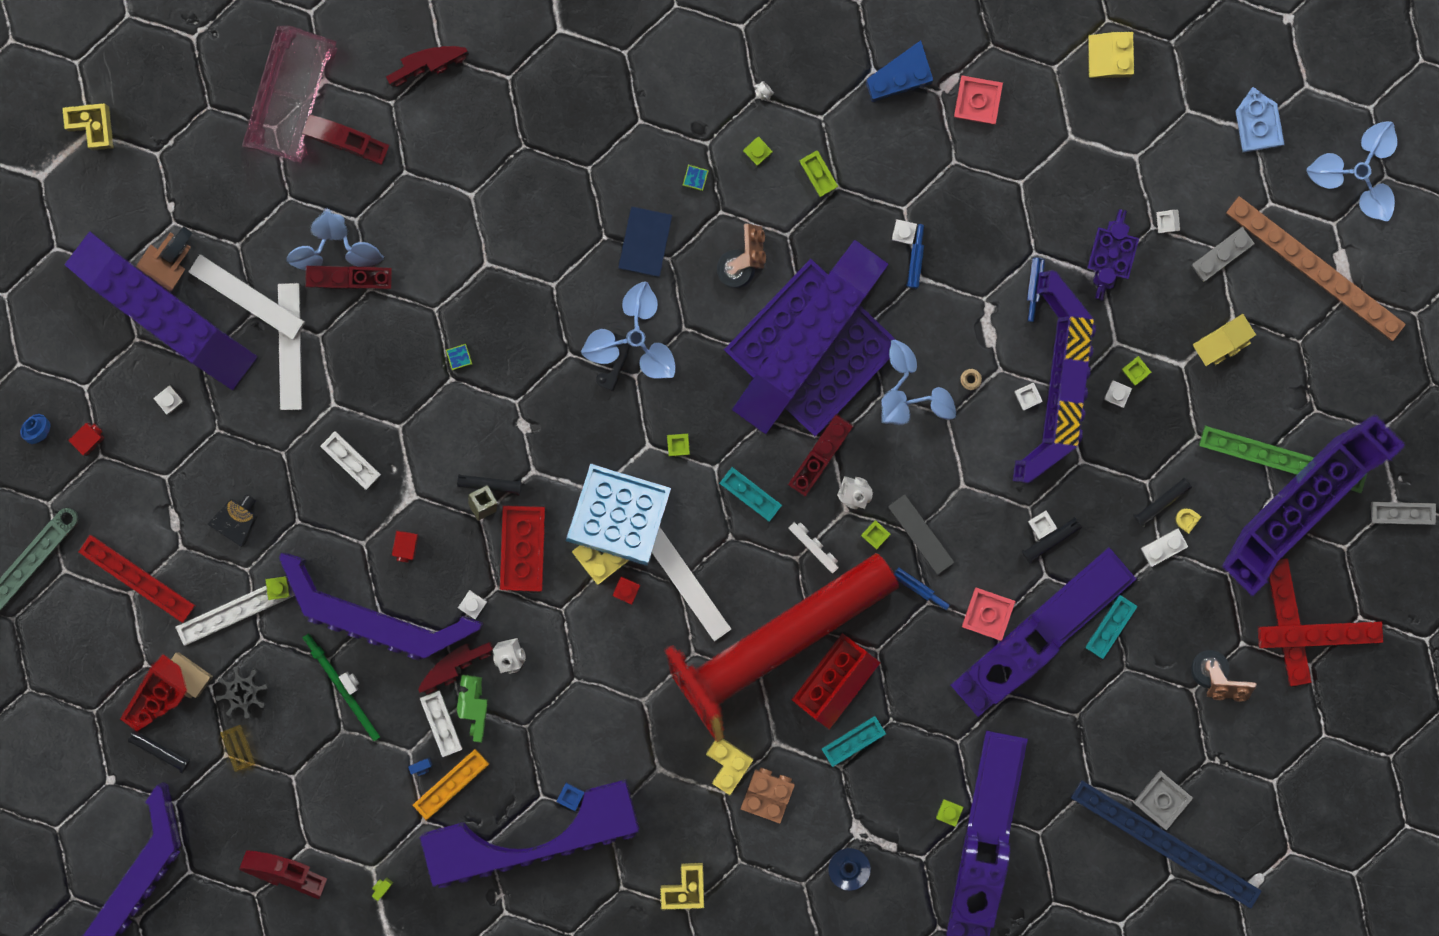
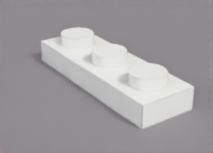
[320,431,381,490]
[788,522,839,573]
[420,690,462,757]

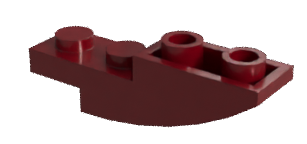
[386,46,469,87]
[302,114,389,165]
[305,266,392,289]
[788,414,854,496]
[418,641,494,695]
[239,850,327,899]

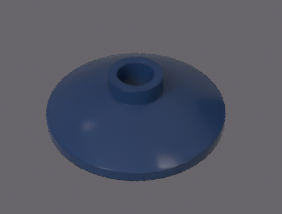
[828,848,871,891]

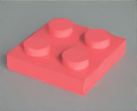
[954,75,1003,125]
[961,587,1015,641]

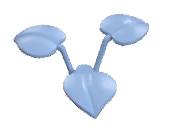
[1306,121,1397,221]
[287,209,384,270]
[581,282,675,378]
[881,340,956,425]

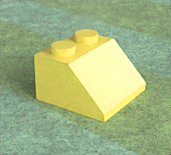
[1088,32,1134,78]

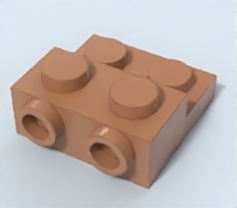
[741,767,795,824]

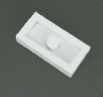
[1140,528,1188,567]

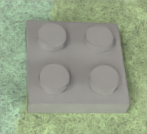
[1133,771,1193,830]

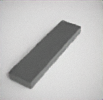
[888,494,954,575]

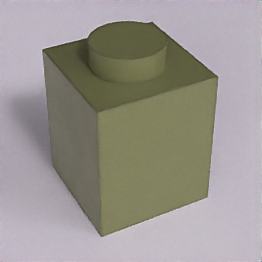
[468,485,497,521]

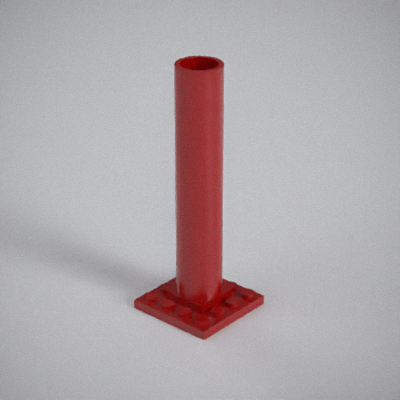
[665,553,899,742]

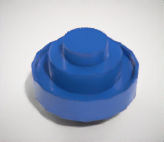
[20,414,51,444]

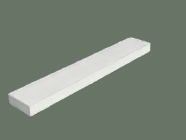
[189,254,305,340]
[278,283,302,410]
[652,526,731,641]
[176,580,295,646]

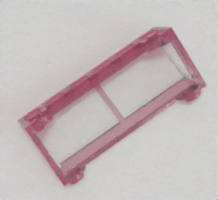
[242,26,337,163]

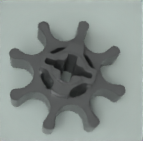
[215,666,268,719]

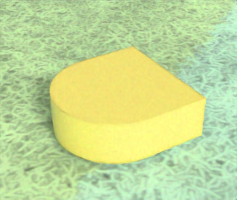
[1175,509,1201,534]

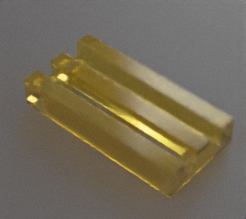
[220,725,255,772]

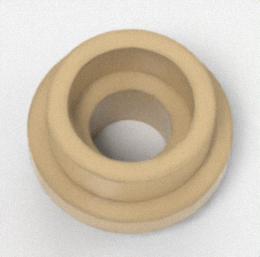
[960,369,982,390]

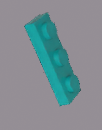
[719,467,782,522]
[1085,595,1138,659]
[821,716,886,767]

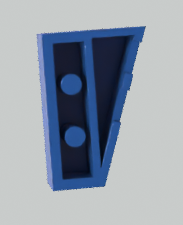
[866,41,933,102]

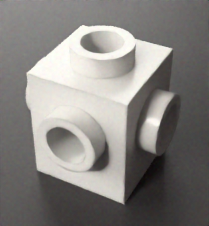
[837,476,873,509]
[493,638,526,674]

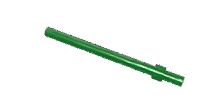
[302,633,380,742]

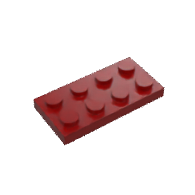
[500,506,545,591]

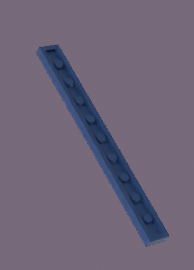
[1070,780,1262,909]

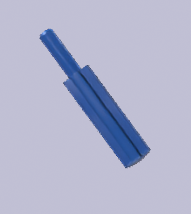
[907,224,924,288]
[1027,258,1045,322]
[894,567,949,610]

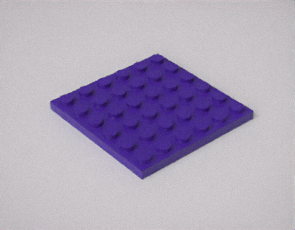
[724,259,896,437]

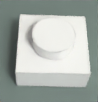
[1156,210,1180,233]
[892,219,917,245]
[1104,380,1132,408]
[1014,382,1043,410]
[154,385,184,415]
[1028,511,1057,539]
[458,590,487,619]
[339,672,359,695]

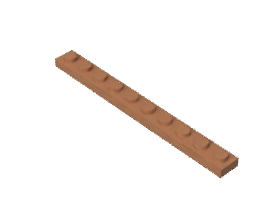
[1225,196,1406,341]

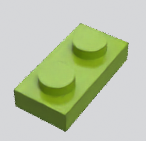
[799,150,838,197]

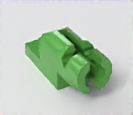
[457,675,488,742]

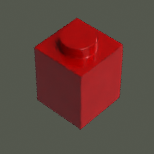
[68,423,104,456]
[392,531,419,563]
[612,576,640,605]

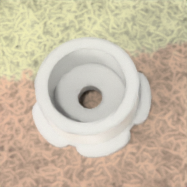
[755,81,774,100]

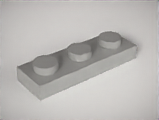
[1191,227,1255,282]
[1371,502,1436,525]

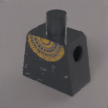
[207,494,257,547]

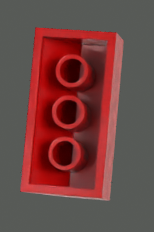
[792,633,881,729]

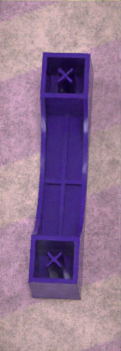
[420,779,639,888]

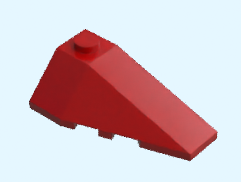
[120,654,187,731]

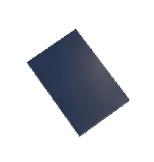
[618,206,672,277]

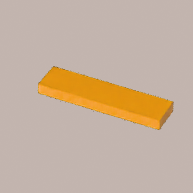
[413,748,489,821]

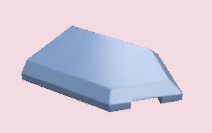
[1235,87,1284,152]

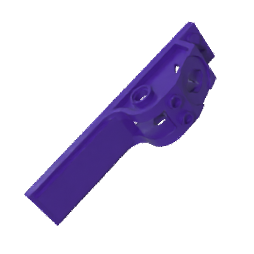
[950,547,1136,717]
[946,730,1028,936]

